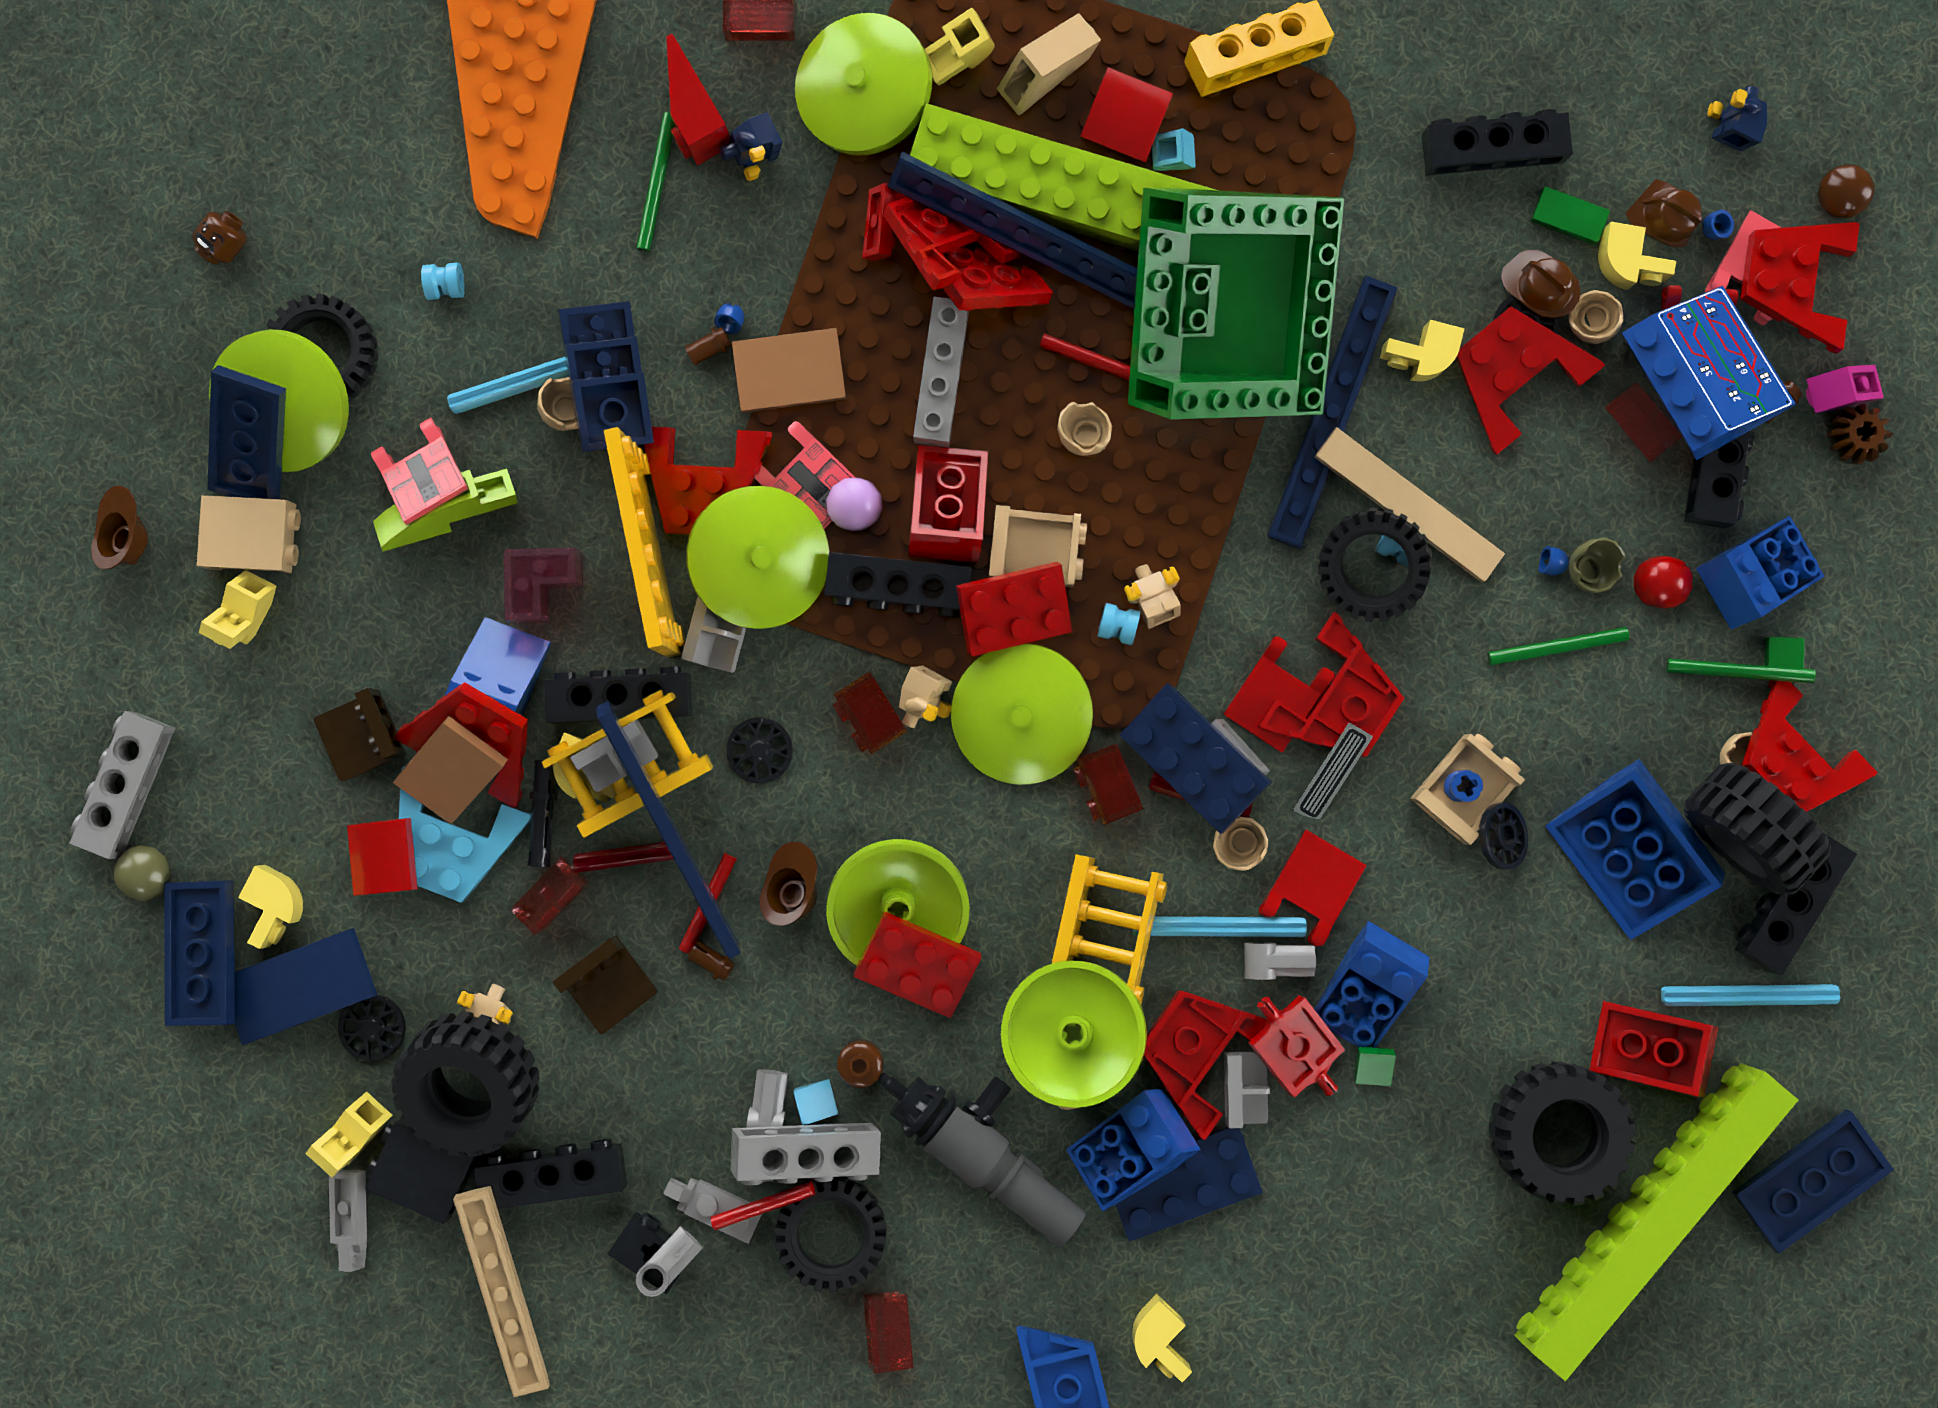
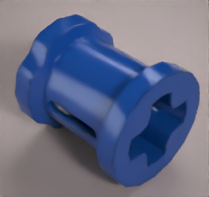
[1443,770,1483,802]

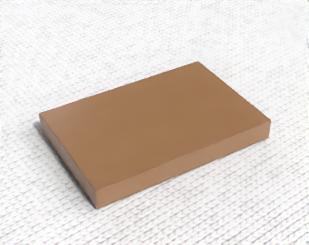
[732,328,846,413]
[393,716,508,824]

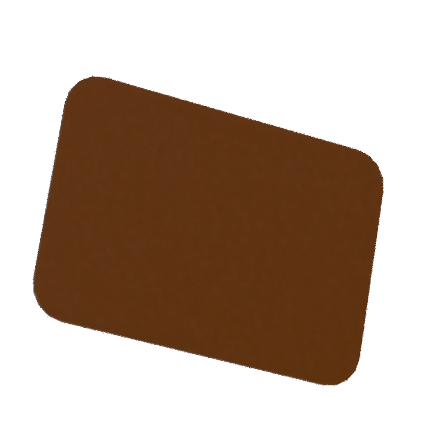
[733,0,1356,729]

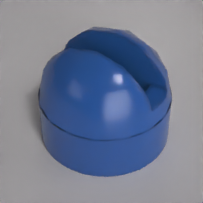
[1702,210,1734,240]
[714,303,745,334]
[1539,546,1569,576]

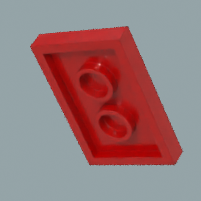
[956,562,1072,657]
[854,911,981,1018]

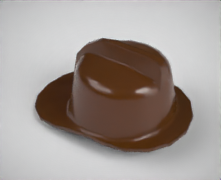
[1625,179,1703,247]
[1501,250,1581,318]
[91,485,148,570]
[759,841,818,926]

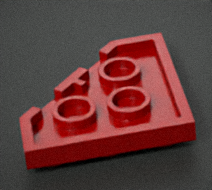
[942,246,1053,311]

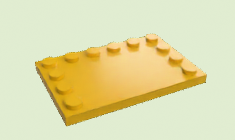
[604,427,686,658]

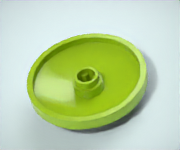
[795,13,932,155]
[209,329,349,472]
[686,486,829,629]
[951,643,1093,785]
[826,839,970,966]
[1001,961,1147,1108]

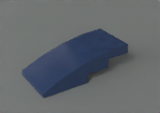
[558,301,654,452]
[234,928,378,1045]

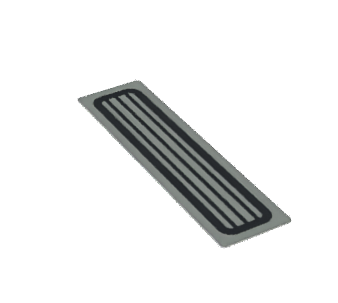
[1294,723,1373,819]

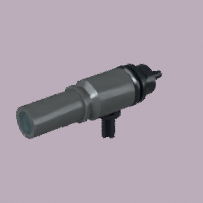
[878,1073,1086,1248]

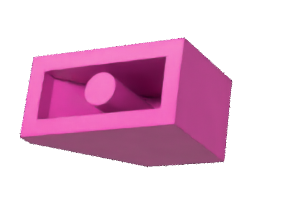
[1806,365,1884,413]

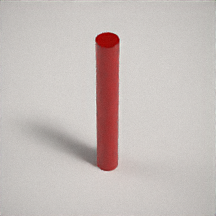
[1039,333,1130,380]
[678,852,737,954]
[710,1181,816,1230]

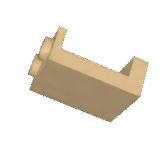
[197,495,301,574]
[989,505,1087,588]
[1410,733,1525,845]

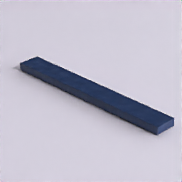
[887,152,1137,309]
[1267,275,1398,549]
[596,701,741,958]

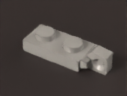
[329,1169,367,1272]
[663,1178,762,1244]

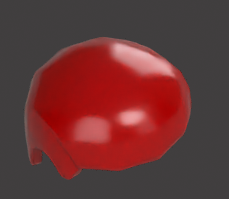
[1633,556,1693,609]

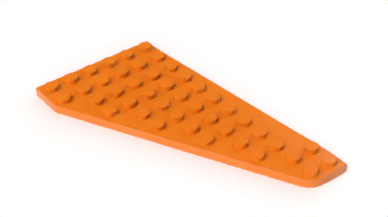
[447,0,597,239]

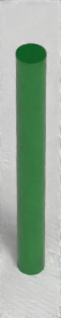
[636,112,675,252]
[1487,627,1630,666]
[1666,658,1816,683]

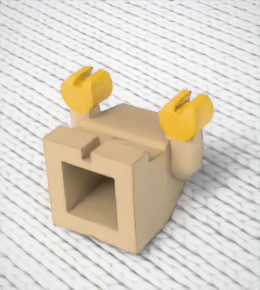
[1124,564,1181,629]
[899,666,952,728]
[457,984,513,1025]

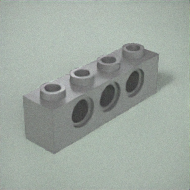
[913,297,969,448]
[69,711,175,859]
[730,1123,881,1185]

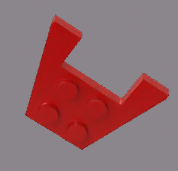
[883,197,1022,291]
[1740,222,1860,354]
[1456,306,1605,455]
[644,426,772,535]
[1258,612,1404,758]
[1742,680,1878,812]
[394,682,528,809]
[1143,990,1268,1140]

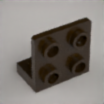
[314,688,407,782]
[552,935,658,1034]

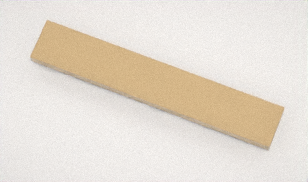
[1314,428,1505,583]
[453,1186,550,1397]

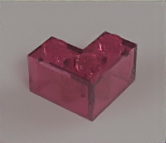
[504,547,583,624]

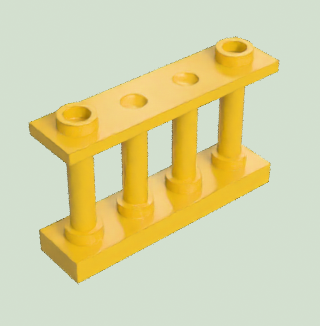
[542,690,713,838]
[1052,854,1167,1004]

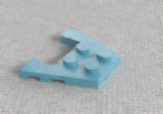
[399,766,532,903]

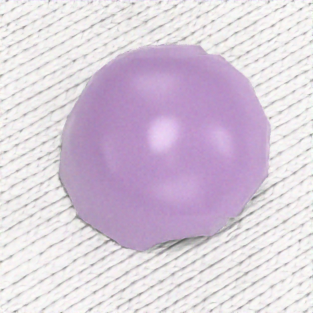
[826,478,883,531]

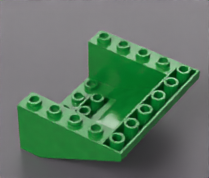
[1128,188,1344,419]

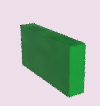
[1530,186,1610,245]

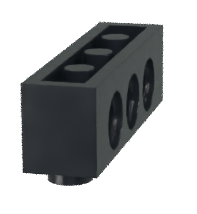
[1422,109,1573,176]
[1684,430,1754,528]
[824,552,971,618]
[544,667,693,724]
[1735,832,1857,975]
[474,1139,627,1209]

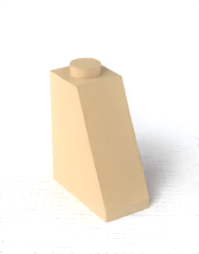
[997,13,1101,116]

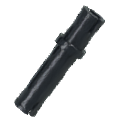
[527,760,558,867]

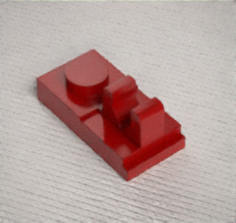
[862,183,907,261]

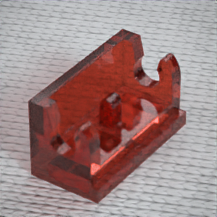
[1605,382,1682,462]
[511,856,590,935]
[863,1291,913,1374]

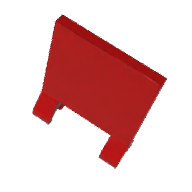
[1223,636,1335,753]
[1258,829,1367,947]

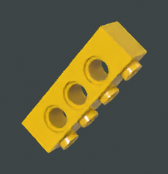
[1184,0,1334,97]

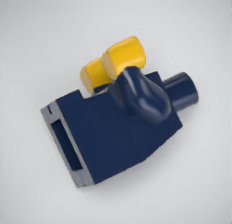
[1707,86,1767,151]
[719,112,783,181]

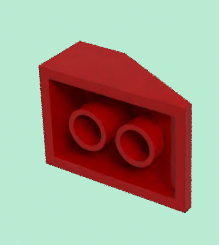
[666,33,730,166]
[908,445,988,563]
[1589,1001,1718,1097]

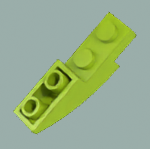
[373,469,518,552]

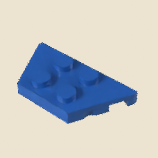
[1016,1326,1109,1408]

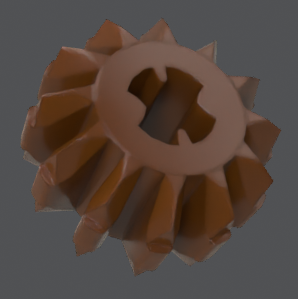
[1826,404,1894,465]

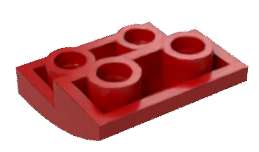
[1080,67,1173,162]
[347,818,418,896]

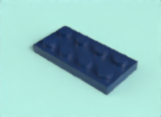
[207,365,286,499]
[1120,683,1272,834]
[164,880,235,1026]
[1732,1110,1894,1253]
[1116,1127,1263,1241]

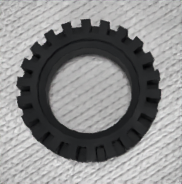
[266,294,378,398]
[1318,507,1433,622]
[774,1176,887,1293]

